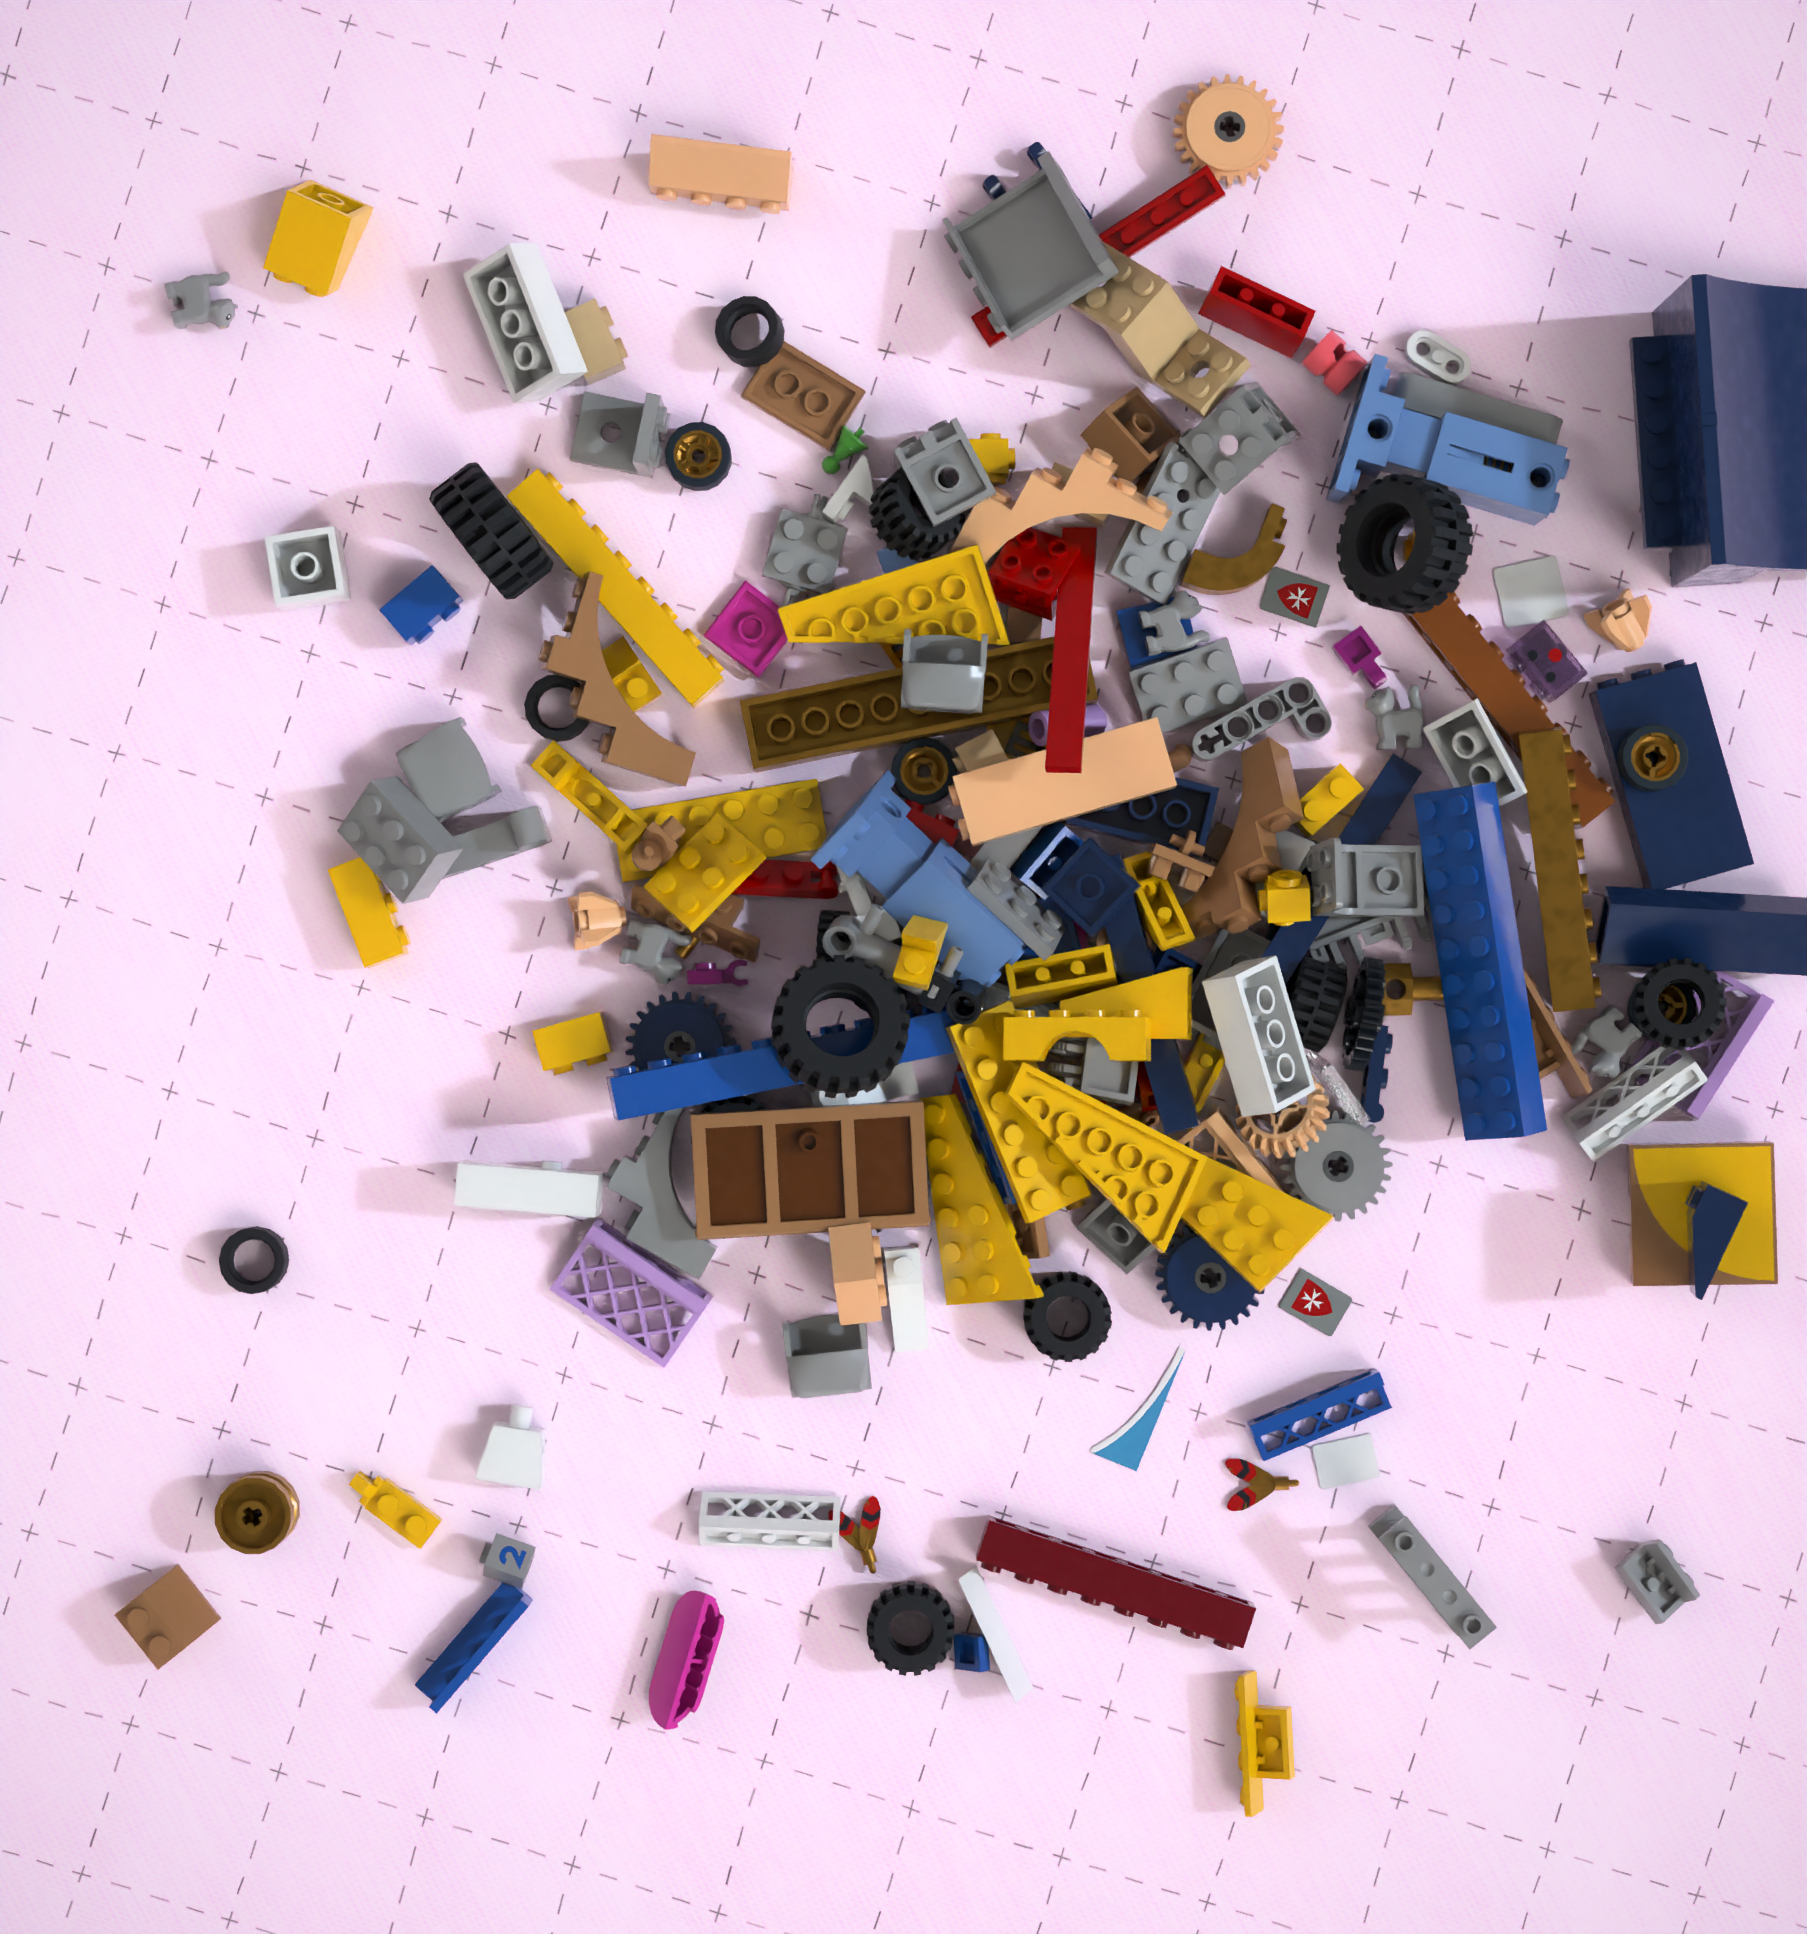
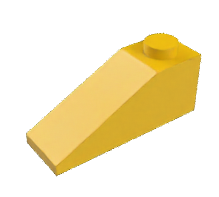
[1124,851,1195,951]

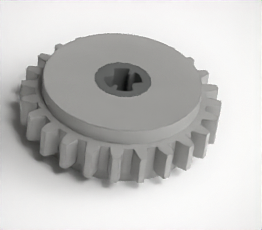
[1280,1110,1393,1222]

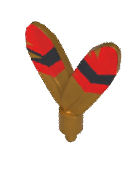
[1225,1458,1299,1511]
[828,1496,881,1574]

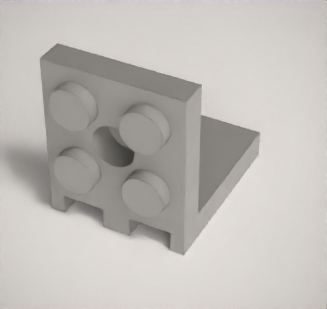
[1179,382,1301,495]
[570,391,670,478]
[894,417,996,527]

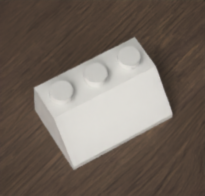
[1422,698,1527,807]

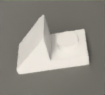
[822,455,874,524]

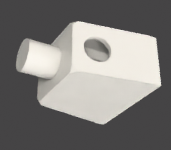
[475,1404,546,1490]

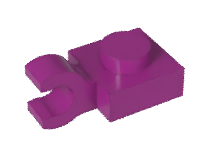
[1332,626,1388,690]
[687,959,748,986]

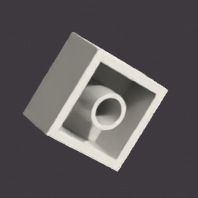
[264,526,352,611]

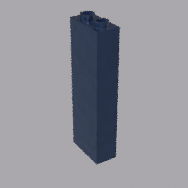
[1595,886,1807,976]

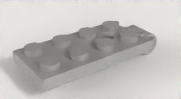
[1104,428,1221,605]

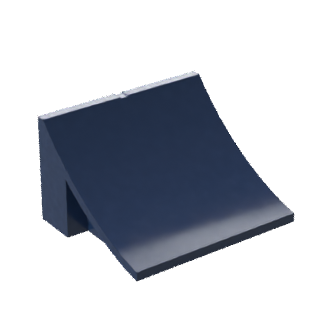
[1629,274,1807,588]

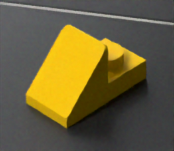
[602,636,662,713]
[892,915,948,991]

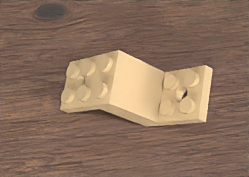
[1068,241,1251,418]

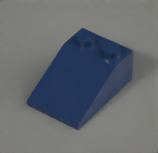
[1684,1181,1748,1300]

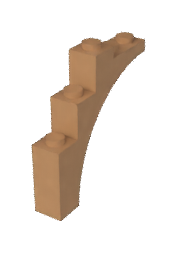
[538,571,696,786]
[1172,737,1304,951]

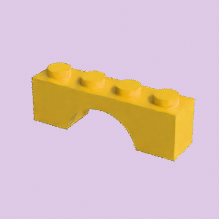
[1003,1010,1151,1061]

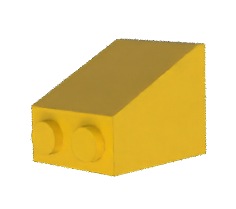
[263,180,374,297]

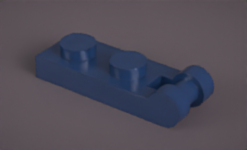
[1359,1025,1393,1123]

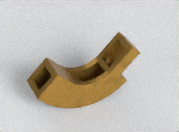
[1180,503,1287,595]

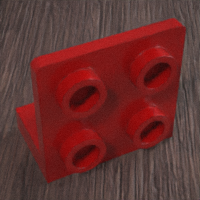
[988,527,1080,621]

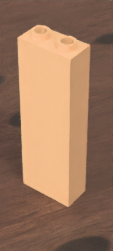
[948,717,1177,846]

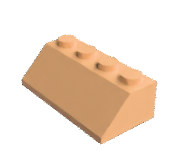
[649,134,794,214]

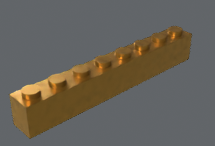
[1519,726,1602,1012]

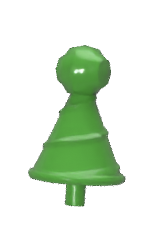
[821,425,869,475]

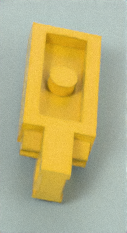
[349,1471,443,1549]

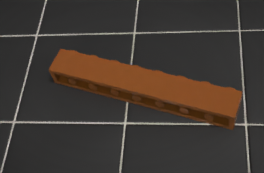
[1402,592,1616,830]

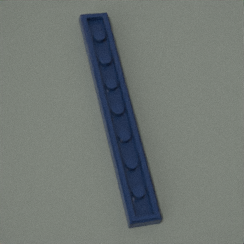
[1260,753,1422,985]
[1105,853,1201,1135]

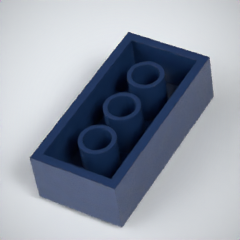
[1064,777,1219,858]

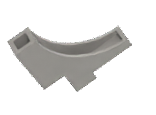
[605,1107,718,1280]

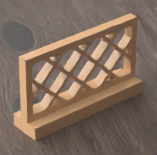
[1177,1107,1288,1194]

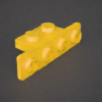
[1234,1670,1295,1817]

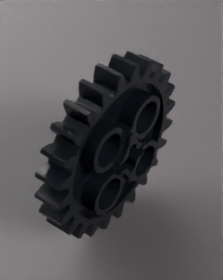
[1342,957,1386,1072]

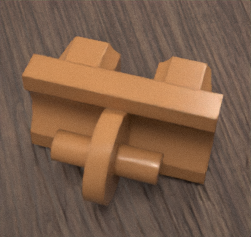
[631,815,686,871]
[1147,829,1215,892]

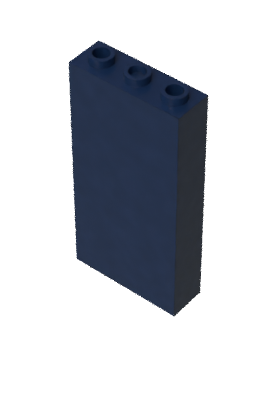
[1588,659,1754,889]

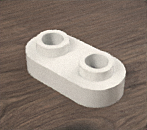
[1405,330,1471,385]

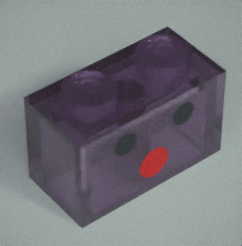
[1505,619,1588,703]

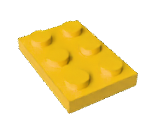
[643,813,766,933]

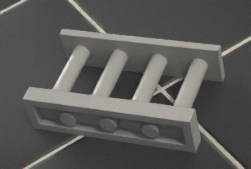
[1368,1504,1497,1650]

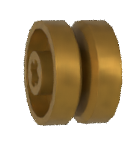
[215,1471,300,1554]

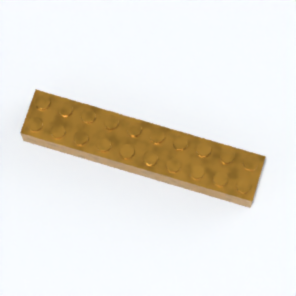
[739,637,1098,773]

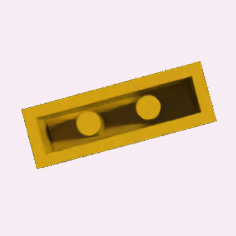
[327,857,411,968]
[1005,944,1118,1009]

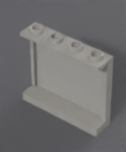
[942,151,1120,341]

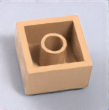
[828,1222,888,1326]

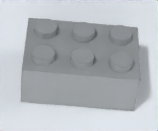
[337,776,463,904]

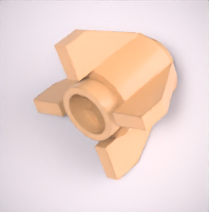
[1583,588,1652,652]
[568,891,627,951]

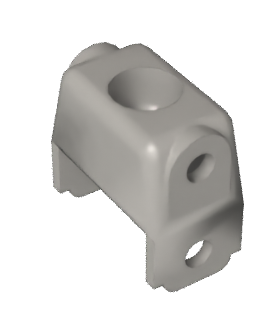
[901,629,988,714]
[395,717,502,823]
[782,1314,872,1399]

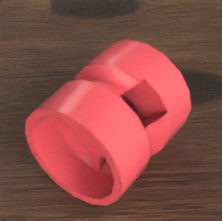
[1301,330,1368,396]

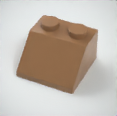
[1080,387,1181,483]
[115,1564,222,1670]

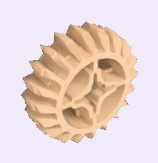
[1235,1075,1330,1159]

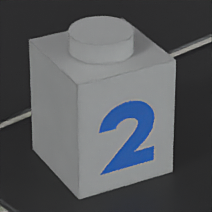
[479,1533,536,1589]

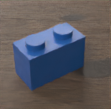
[379,565,464,646]
[1010,821,1084,900]

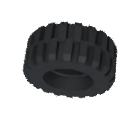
[429,462,554,600]
[1336,474,1473,614]
[771,955,910,1098]

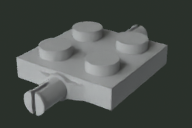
[762,494,848,607]

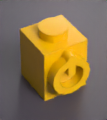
[968,433,1015,486]
[1257,869,1311,926]

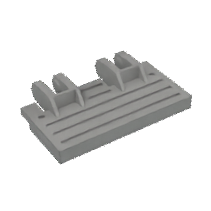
[1308,857,1432,971]
[1047,962,1139,1106]

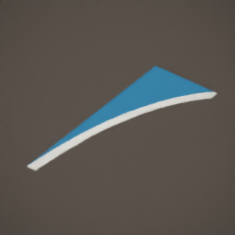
[1090,1346,1186,1471]

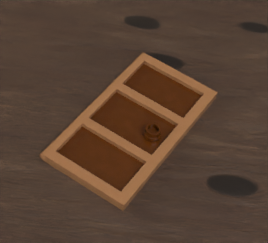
[690,1100,931,1240]

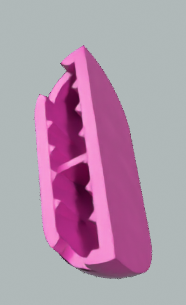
[649,1590,724,1730]

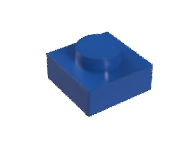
[953,1632,990,1673]

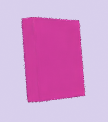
[703,580,788,678]

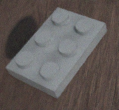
[1127,637,1248,733]
[966,857,1066,961]

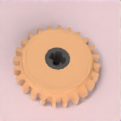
[1172,74,1284,188]

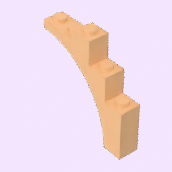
[949,448,1173,566]

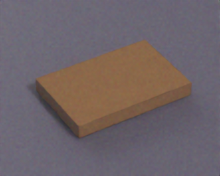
[741,341,866,452]

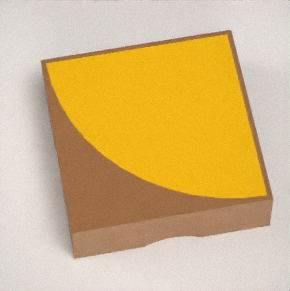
[1627,1141,1778,1286]

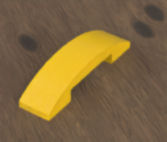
[530,740,649,853]

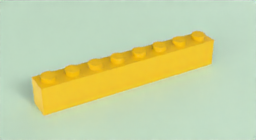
[507,468,725,708]

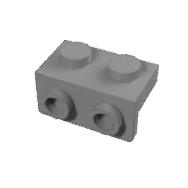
[1615,1539,1700,1625]

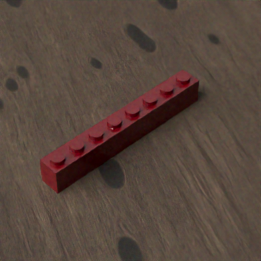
[976,1515,1257,1650]

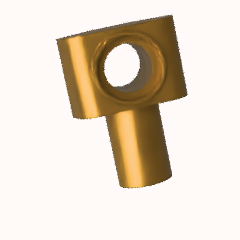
[1382,963,1444,1016]

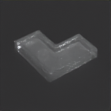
[1306,1051,1370,1126]

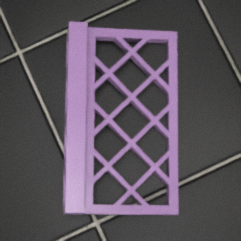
[1629,970,1774,1121]
[550,1218,713,1368]

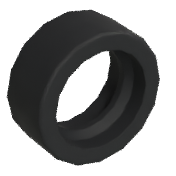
[715,296,785,367]
[524,674,590,742]
[219,1226,290,1294]

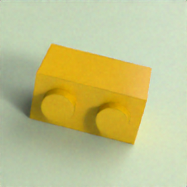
[1295,763,1364,838]
[532,1012,614,1076]

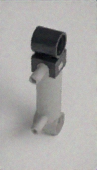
[822,904,987,1025]

